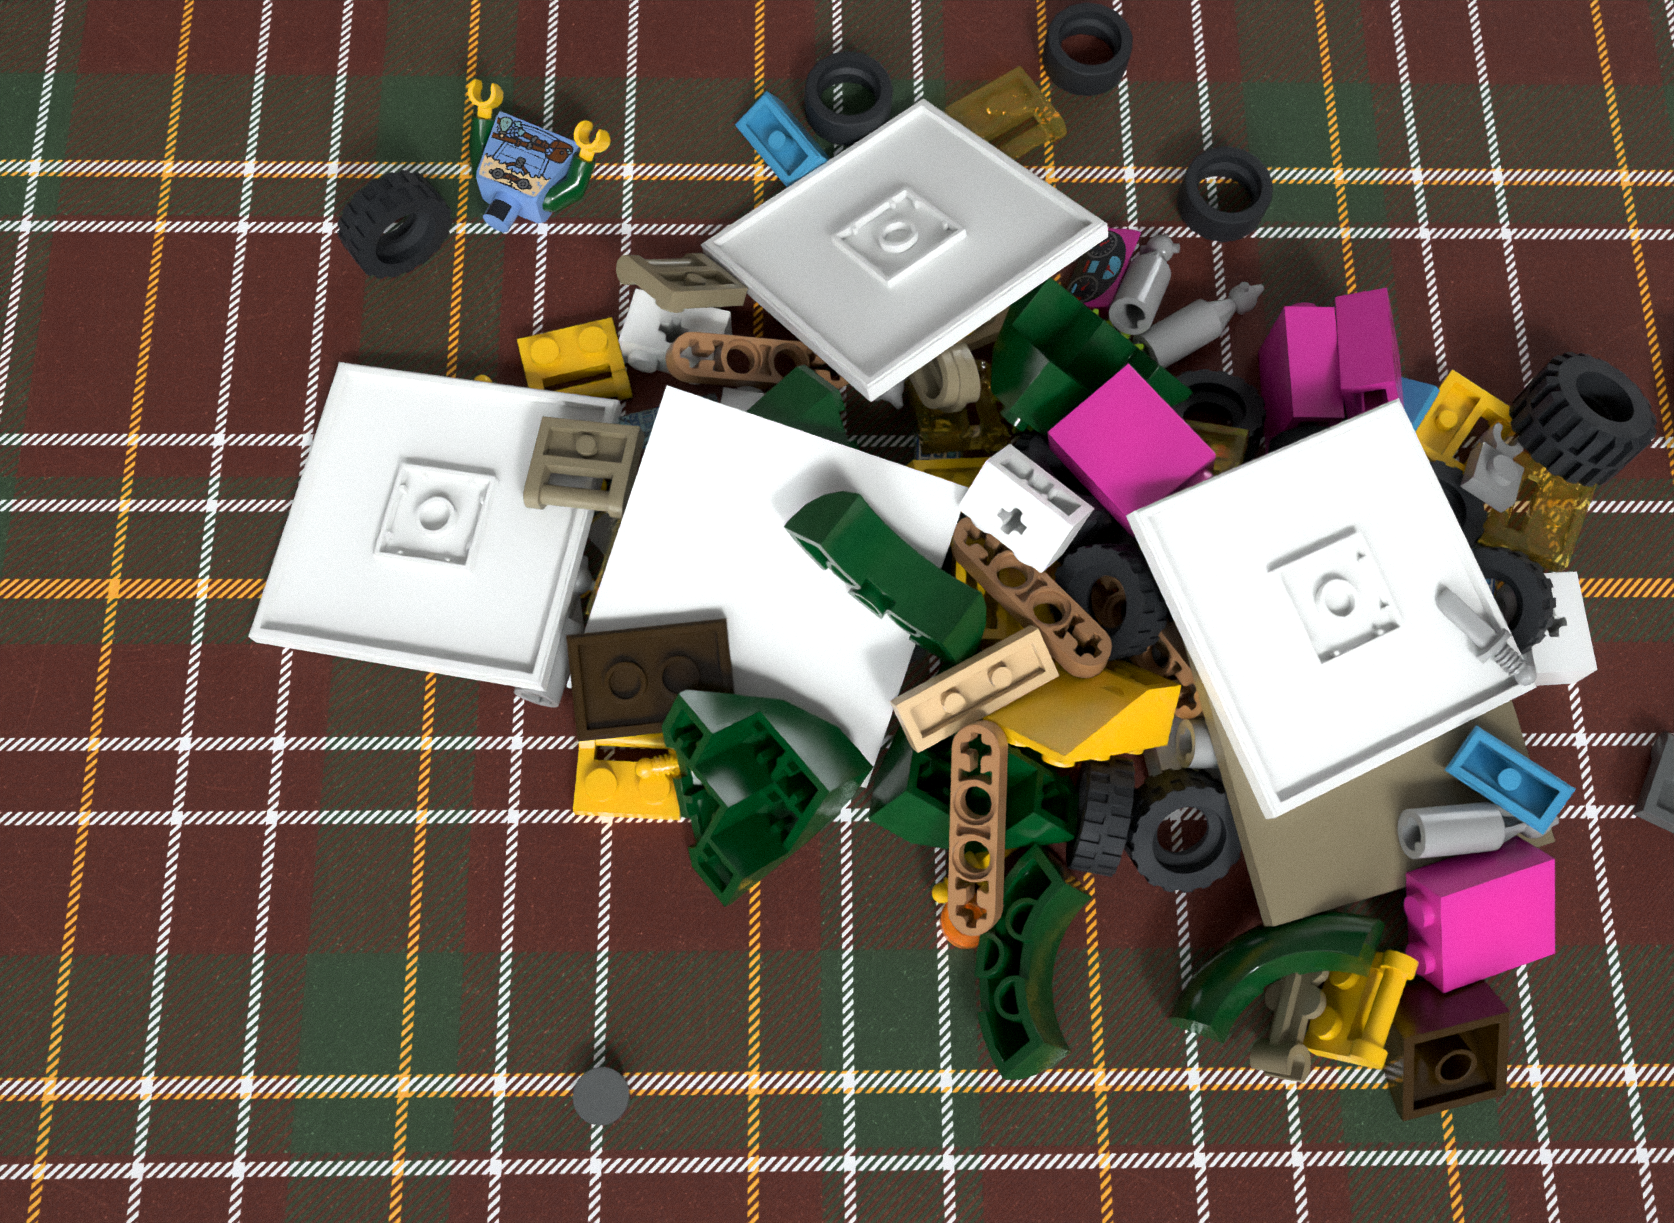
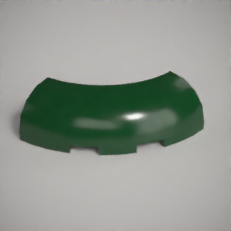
[784,491,986,667]
[974,843,1092,1080]
[1169,912,1385,1044]

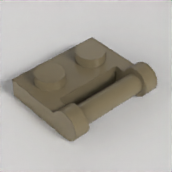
[616,253,748,313]
[523,416,645,519]

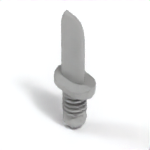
[1438,588,1537,686]

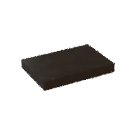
[566,618,735,742]

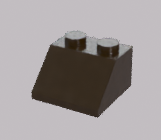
[1383,979,1510,1121]

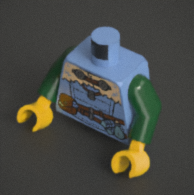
[468,79,610,233]

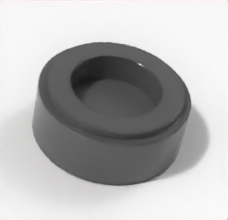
[573,1067,631,1126]

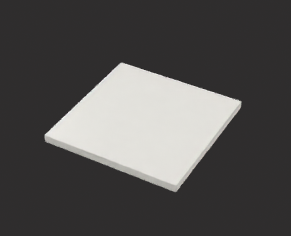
[701,99,1108,402]
[248,362,622,692]
[566,385,969,788]
[1126,398,1536,819]

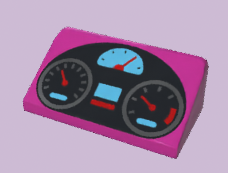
[1066,228,1141,320]

